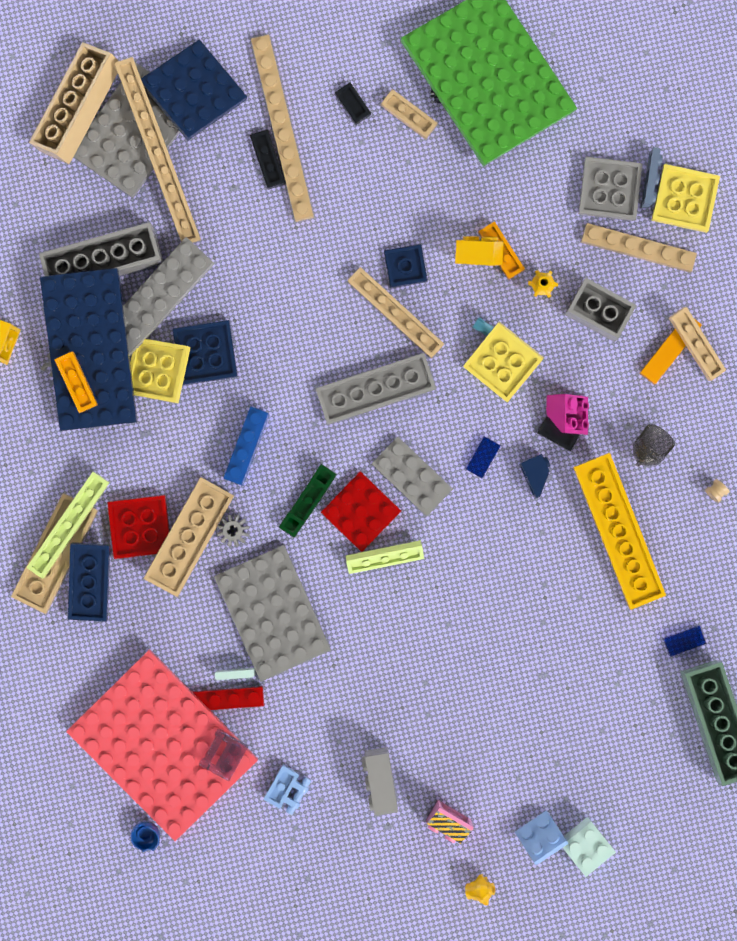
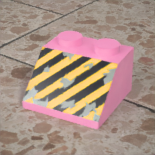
[426,800,474,844]

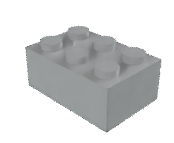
[564,278,637,342]
[362,747,398,816]

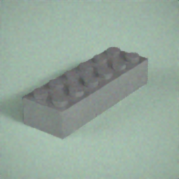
[39,222,163,276]

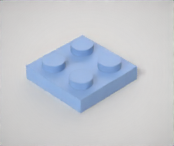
[515,810,569,865]

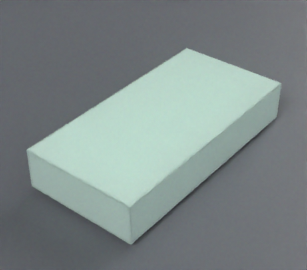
[215,668,256,680]

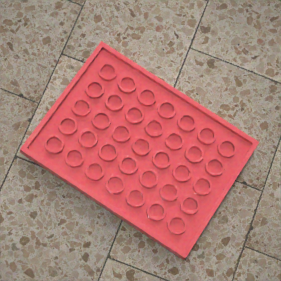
[66,649,258,841]

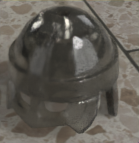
[633,424,675,467]

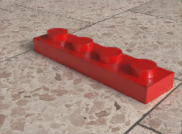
[192,686,265,710]

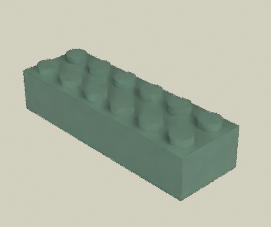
[680,660,737,787]

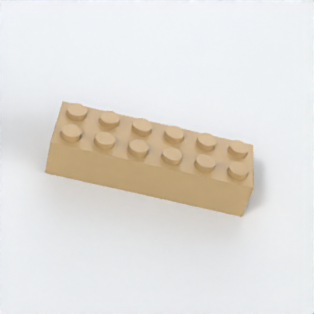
[29,42,119,164]

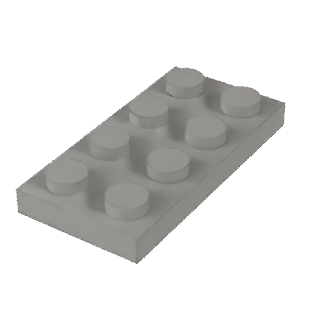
[372,437,453,517]

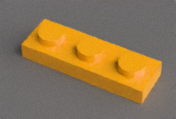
[478,221,525,280]
[54,352,98,413]

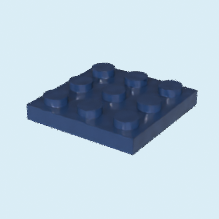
[173,320,238,386]

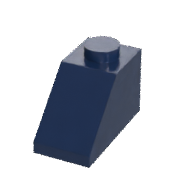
[519,454,551,499]

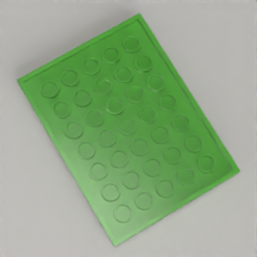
[400,0,577,167]

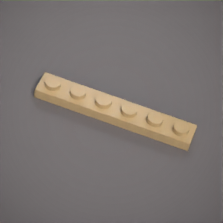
[581,223,697,273]
[347,267,444,359]

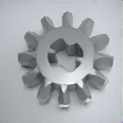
[217,515,250,547]

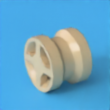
[705,479,730,503]

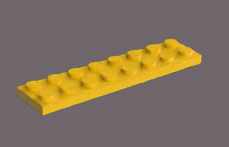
[573,453,666,610]

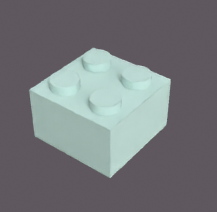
[563,817,616,877]

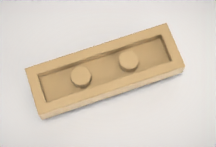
[381,89,438,140]

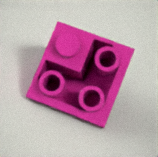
[546,394,589,435]

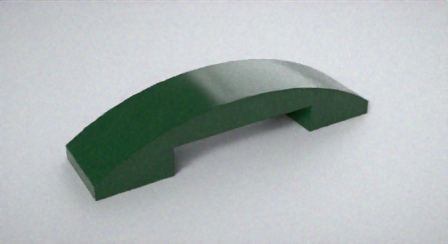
[279,464,337,538]

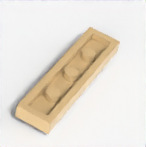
[669,307,726,381]

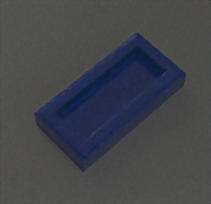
[465,436,501,479]
[662,625,706,657]

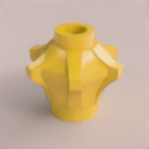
[528,270,558,298]
[465,874,495,906]

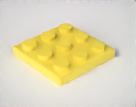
[651,164,720,233]
[463,322,544,402]
[130,339,190,404]

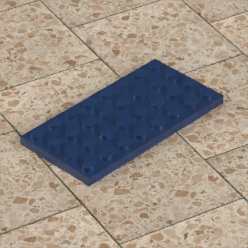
[40,268,138,431]

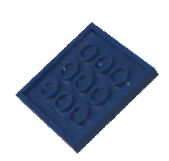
[141,39,247,141]

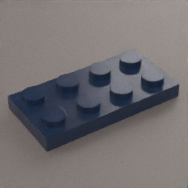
[68,543,110,622]

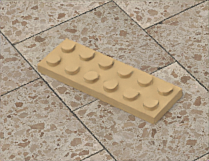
[143,477,234,597]
[11,493,99,614]

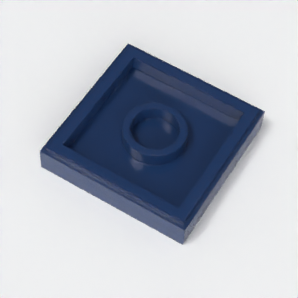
[384,244,428,289]

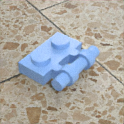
[263,764,311,815]

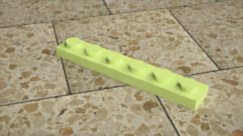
[27,472,110,579]

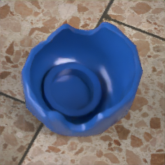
[131,822,160,852]

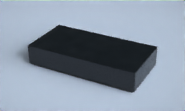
[335,82,371,125]
[537,416,580,452]

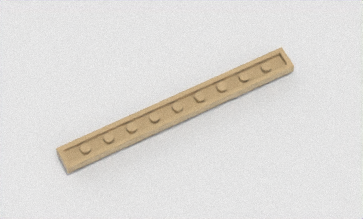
[251,34,314,222]
[114,57,201,243]

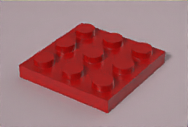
[321,471,401,552]
[107,495,170,559]

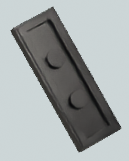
[250,129,286,190]

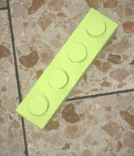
[345,540,424,574]

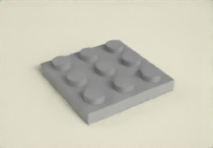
[578,157,643,221]

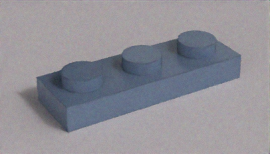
[641,147,663,209]

